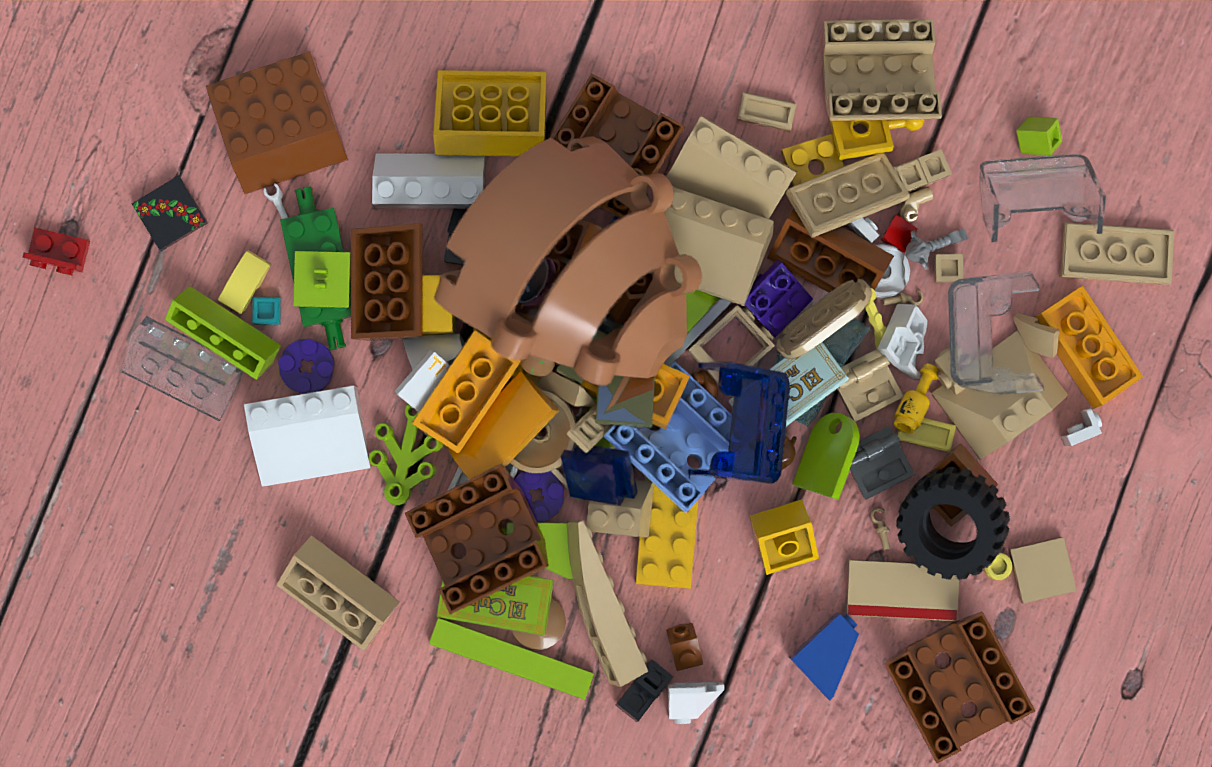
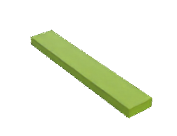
[429,618,594,700]

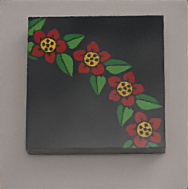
[132,175,208,251]

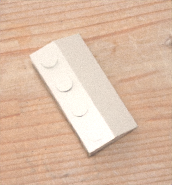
[372,154,485,209]

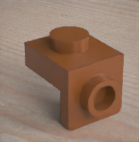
[666,623,703,671]

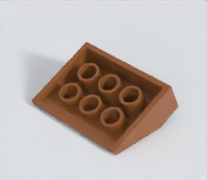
[351,223,423,341]

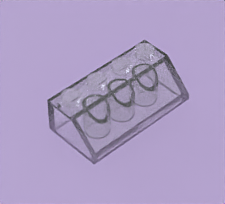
[122,316,243,421]

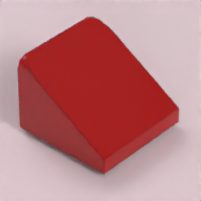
[881,214,917,253]

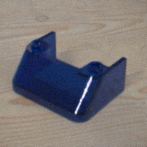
[687,362,790,484]

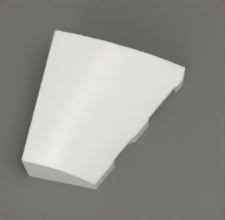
[877,304,928,380]
[403,334,465,370]

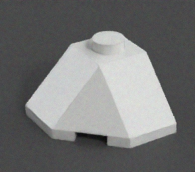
[667,682,724,724]

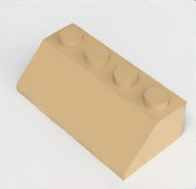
[277,536,400,651]

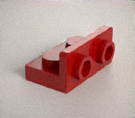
[22,227,90,276]

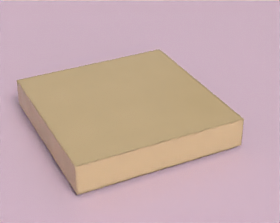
[1008,537,1077,604]

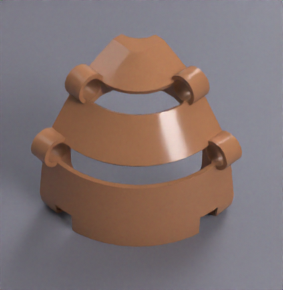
[434,136,702,385]

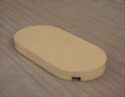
[776,279,872,359]

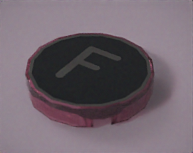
[517,255,556,307]

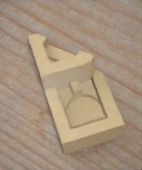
[1013,313,1059,358]

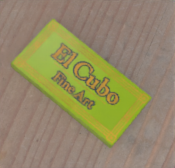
[437,576,554,635]

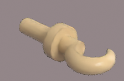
[882,290,924,306]
[871,508,890,550]

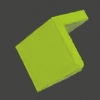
[1016,117,1063,156]

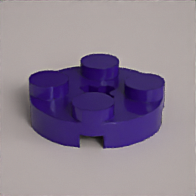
[278,339,335,394]
[514,471,564,522]

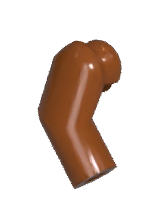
[691,370,718,400]

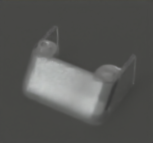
[979,154,1106,242]
[948,271,1044,395]

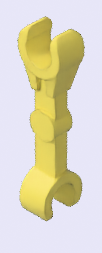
[865,288,886,348]

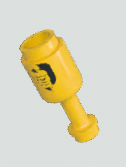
[894,364,939,434]

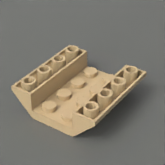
[823,19,942,121]

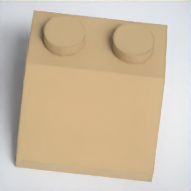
[587,477,654,537]

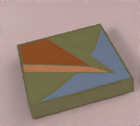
[595,376,655,428]

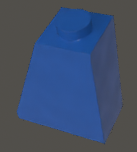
[789,612,859,700]

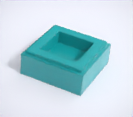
[252,297,282,325]

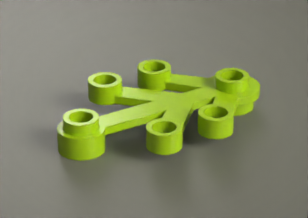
[369,403,443,505]

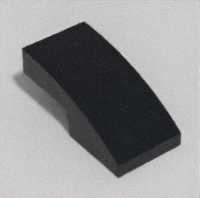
[615,659,674,722]

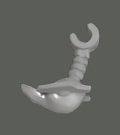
[906,228,968,270]

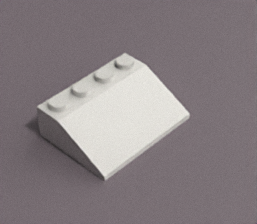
[244,386,371,487]

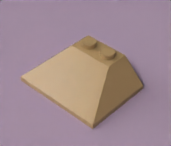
[931,330,1068,459]

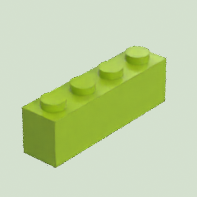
[165,286,281,380]

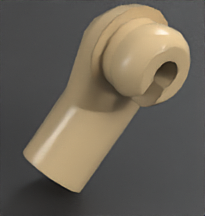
[900,187,933,222]

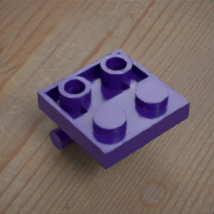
[741,260,813,338]

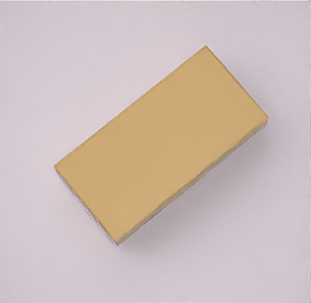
[737,92,797,132]

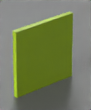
[293,251,351,308]

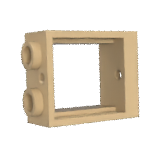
[688,305,775,392]

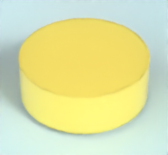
[983,553,1012,580]

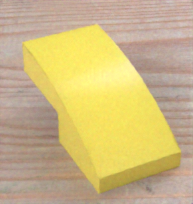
[218,250,271,314]

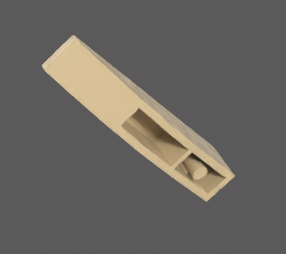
[567,520,648,687]

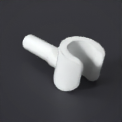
[264,183,288,219]

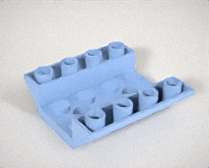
[604,361,754,513]

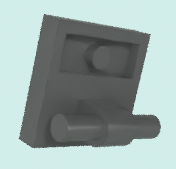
[849,426,915,500]

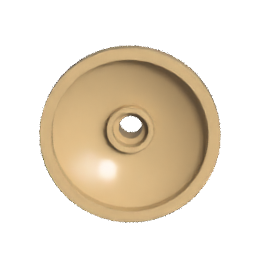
[510,390,576,473]

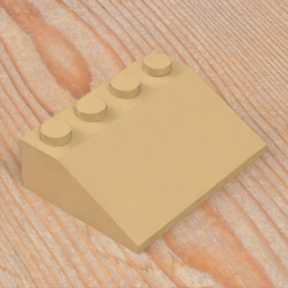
[667,116,797,219]
[649,187,774,306]

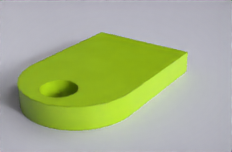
[792,413,860,500]

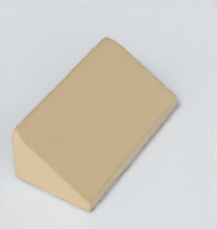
[539,371,595,407]

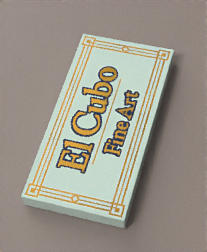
[729,342,849,446]

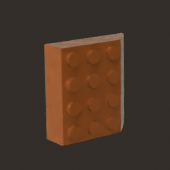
[206,51,348,194]

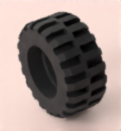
[896,467,1010,580]

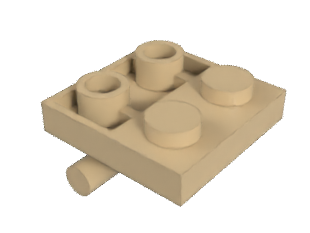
[837,349,903,422]

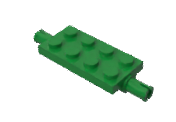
[280,187,351,350]

